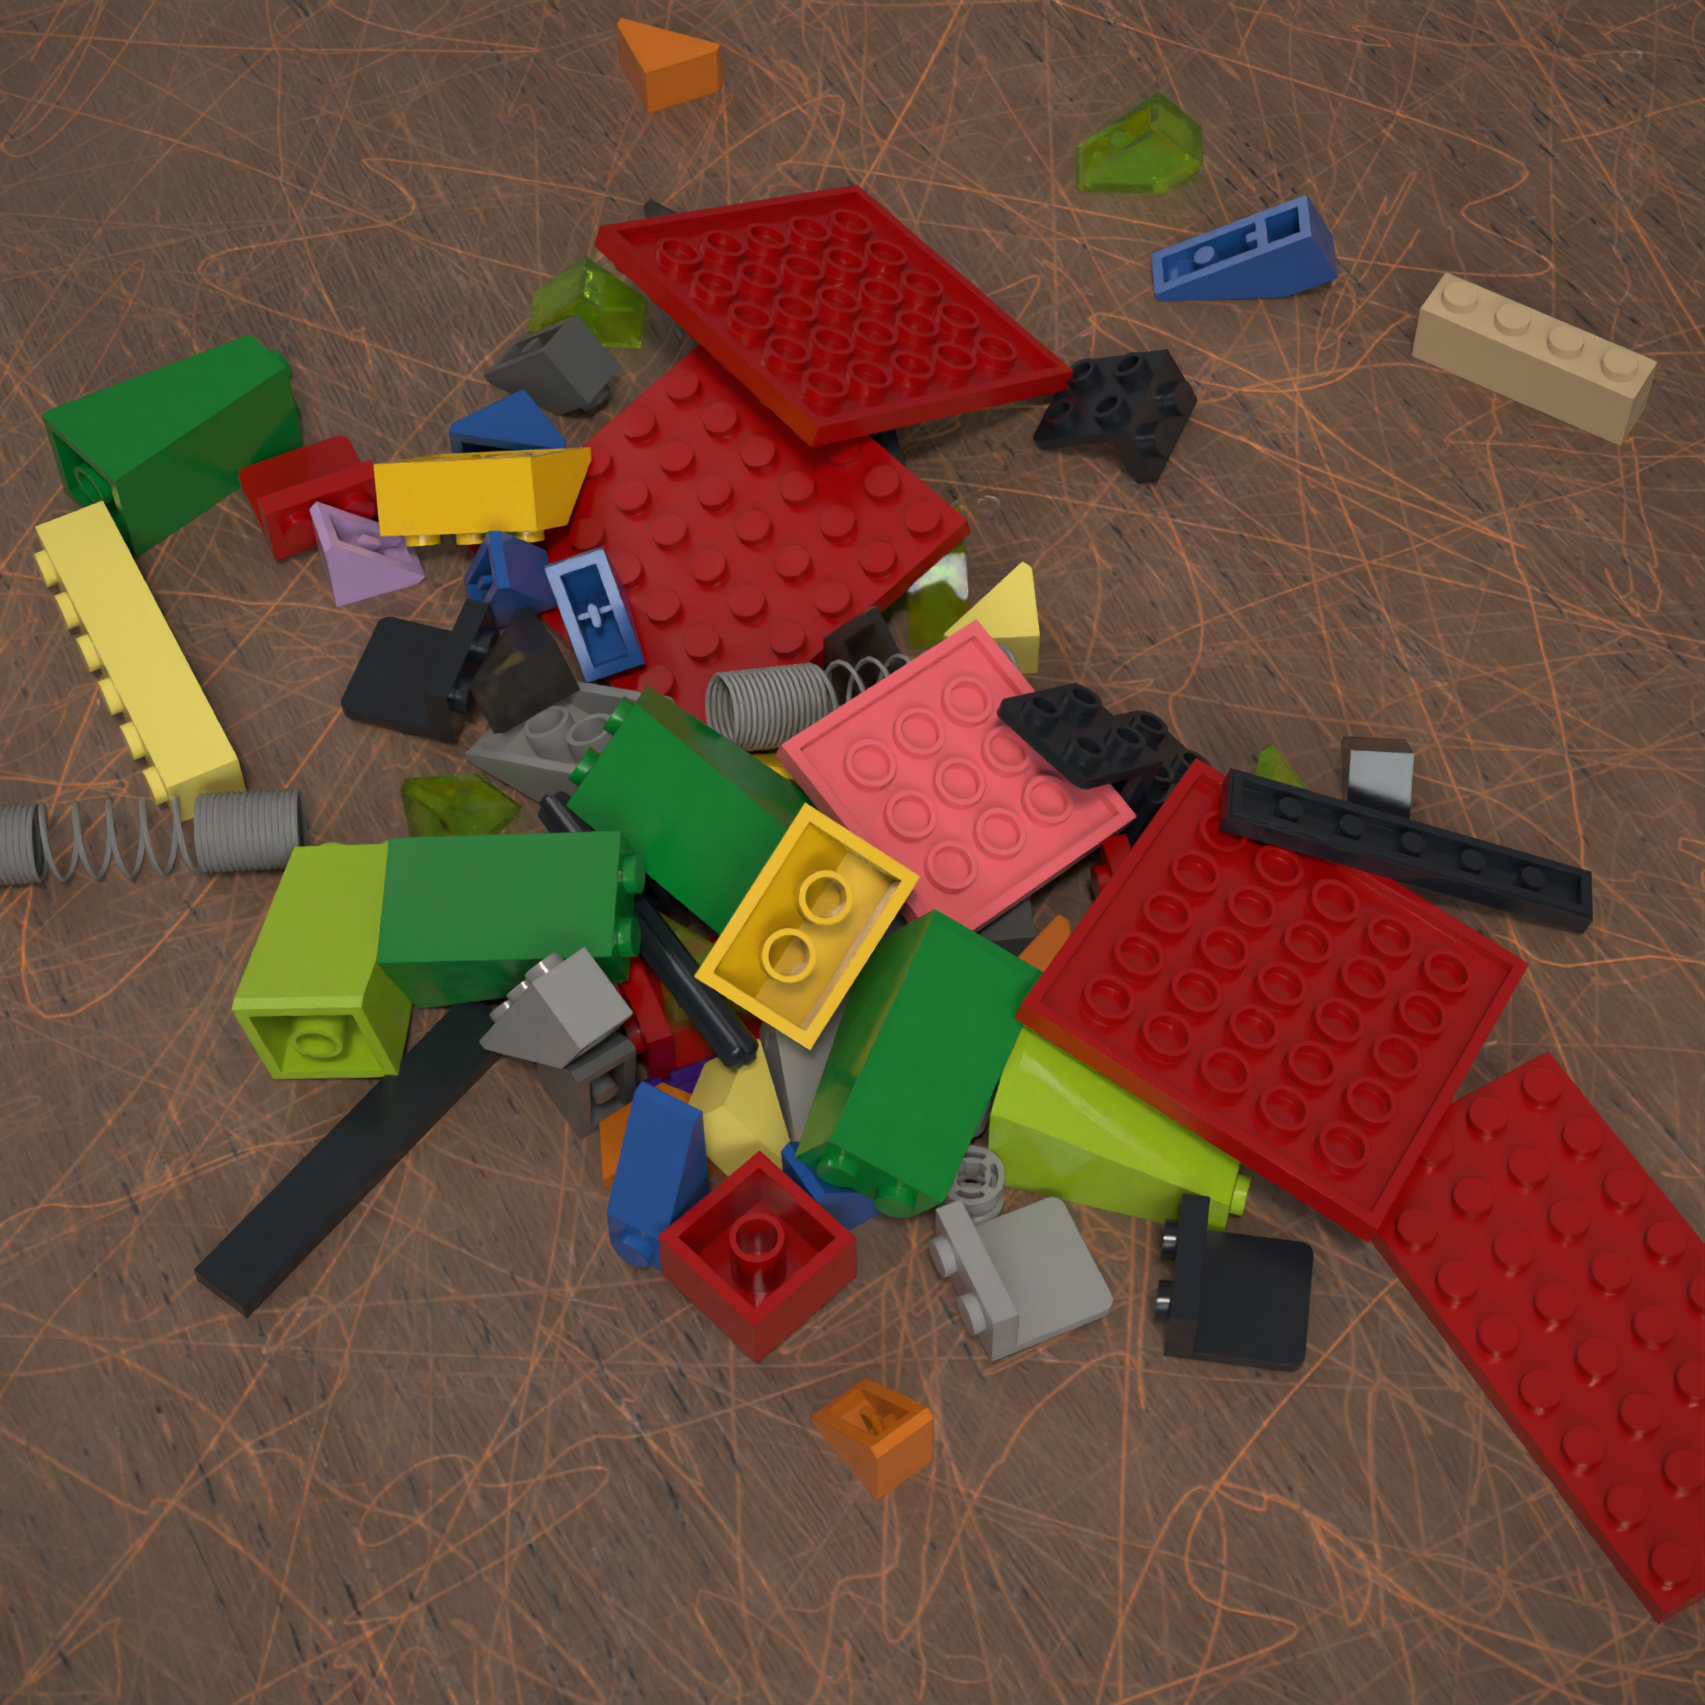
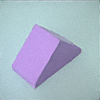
[309,501,425,607]

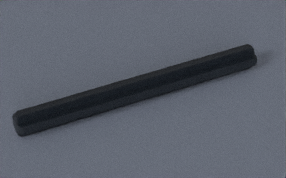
[538,791,759,1071]

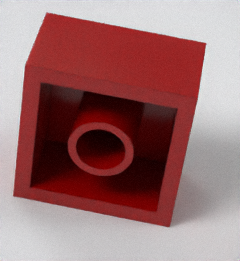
[658,1150,856,1364]

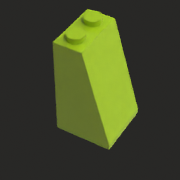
[231,841,412,1079]
[988,1025,1252,1232]

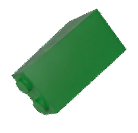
[42,334,303,558]
[566,685,820,935]
[377,830,645,1008]
[794,909,1043,1219]

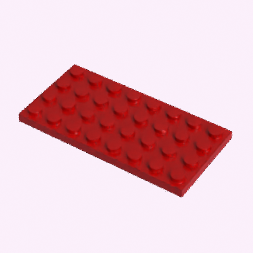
[1370,1051,1705,1625]

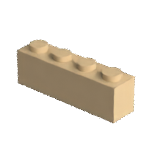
[1411,272,1658,446]

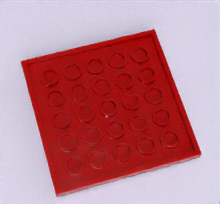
[594,184,1074,447]
[467,344,971,725]
[1014,758,1529,1243]

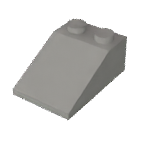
[465,675,674,803]

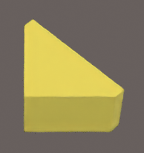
[943,561,1040,674]
[688,1039,790,1177]

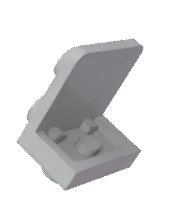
[928,1197,1113,1362]

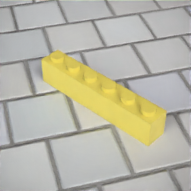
[33,501,246,823]

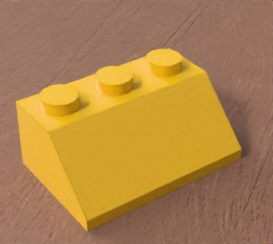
[373,447,591,546]
[694,803,920,1050]

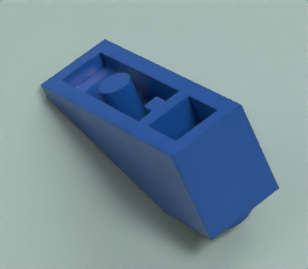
[1151,194,1338,302]
[606,1081,709,1272]

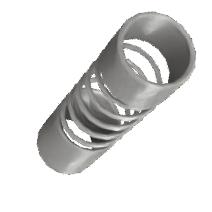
[705,643,1020,752]
[0,787,308,886]

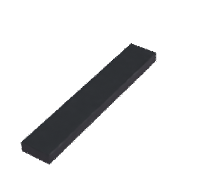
[1219,768,1593,933]
[194,1001,503,1318]

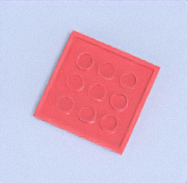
[775,619,1137,933]

